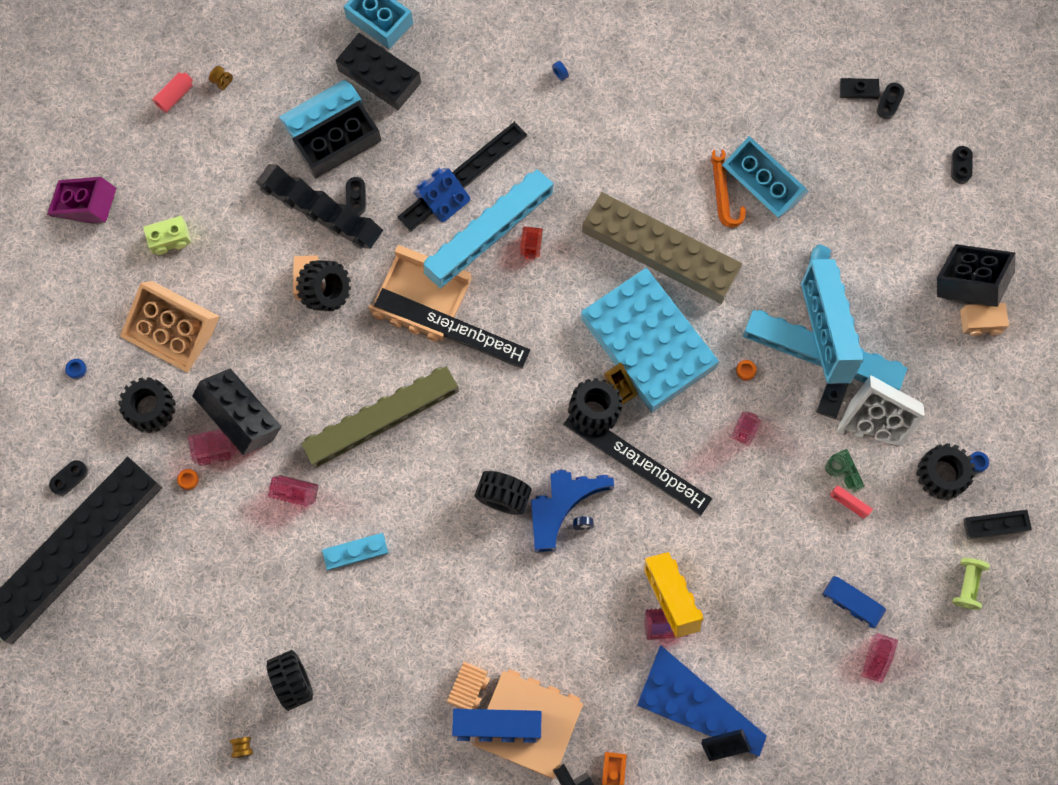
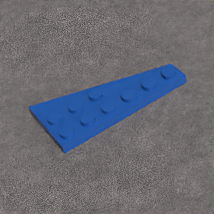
[637,645,767,757]

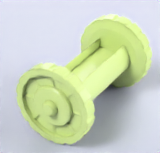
[952,558,990,610]

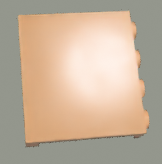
[369,245,472,342]
[473,669,583,779]

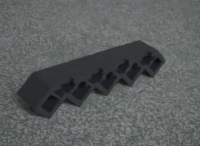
[255,164,383,249]

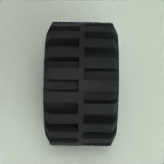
[296,260,351,311]
[118,377,176,433]
[568,378,623,435]
[917,443,975,500]
[474,471,532,515]
[266,650,313,711]

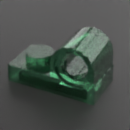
[825,449,865,493]

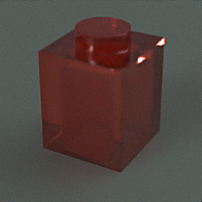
[520,226,543,259]

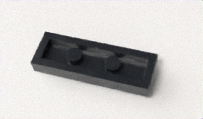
[963,510,1032,540]

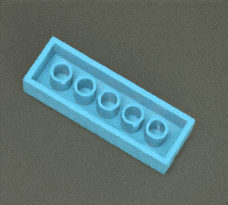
[801,259,864,384]

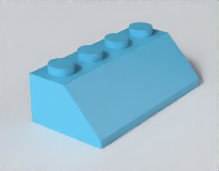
[279,79,363,138]
[722,136,809,218]

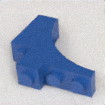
[531,470,614,552]

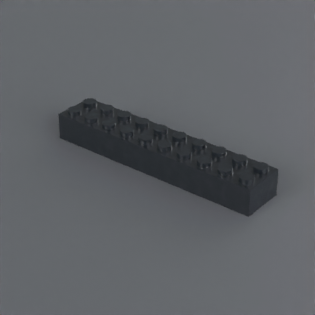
[0,456,163,644]

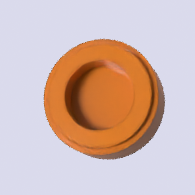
[736,360,757,381]
[177,469,199,490]

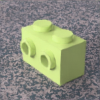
[143,216,191,255]

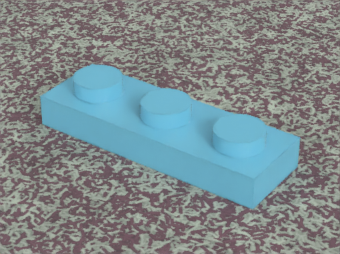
[322,533,389,570]

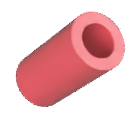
[152,72,193,113]

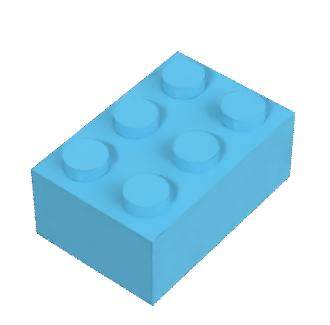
[343,0,413,49]

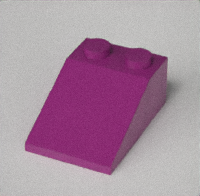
[47,176,117,224]

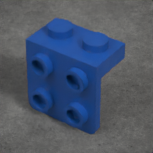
[413,167,470,222]

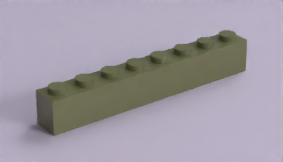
[301,366,459,468]

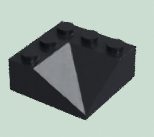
[937,244,1016,307]

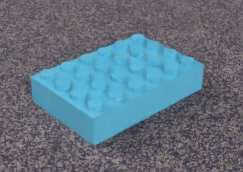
[581,268,719,413]

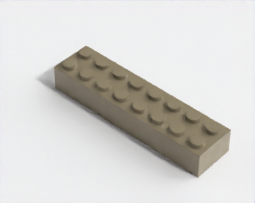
[582,192,743,304]

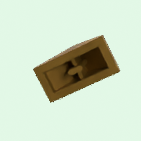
[603,362,638,404]

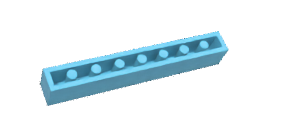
[423,169,554,289]
[743,310,908,390]

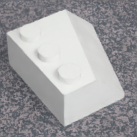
[836,375,925,446]

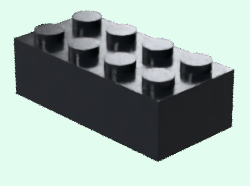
[335,33,421,110]
[292,101,382,179]
[192,368,282,455]

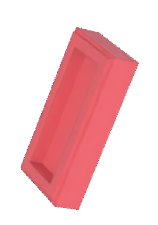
[830,485,873,519]

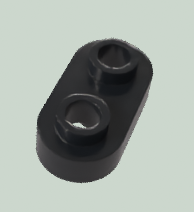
[876,82,905,119]
[951,146,973,184]
[346,177,366,215]
[49,460,88,496]

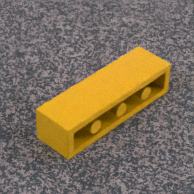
[644,552,704,638]

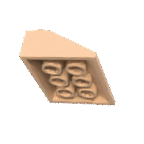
[120,281,220,373]

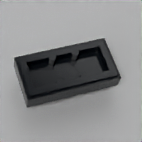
[840,78,880,99]
[816,383,849,419]
[701,729,751,761]

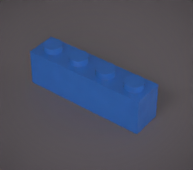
[452,709,542,743]

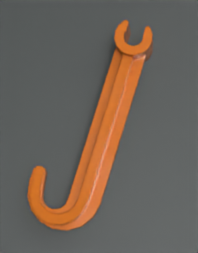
[711,149,746,228]

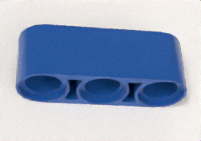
[822,576,886,628]

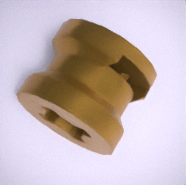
[209,66,233,90]
[229,737,253,758]

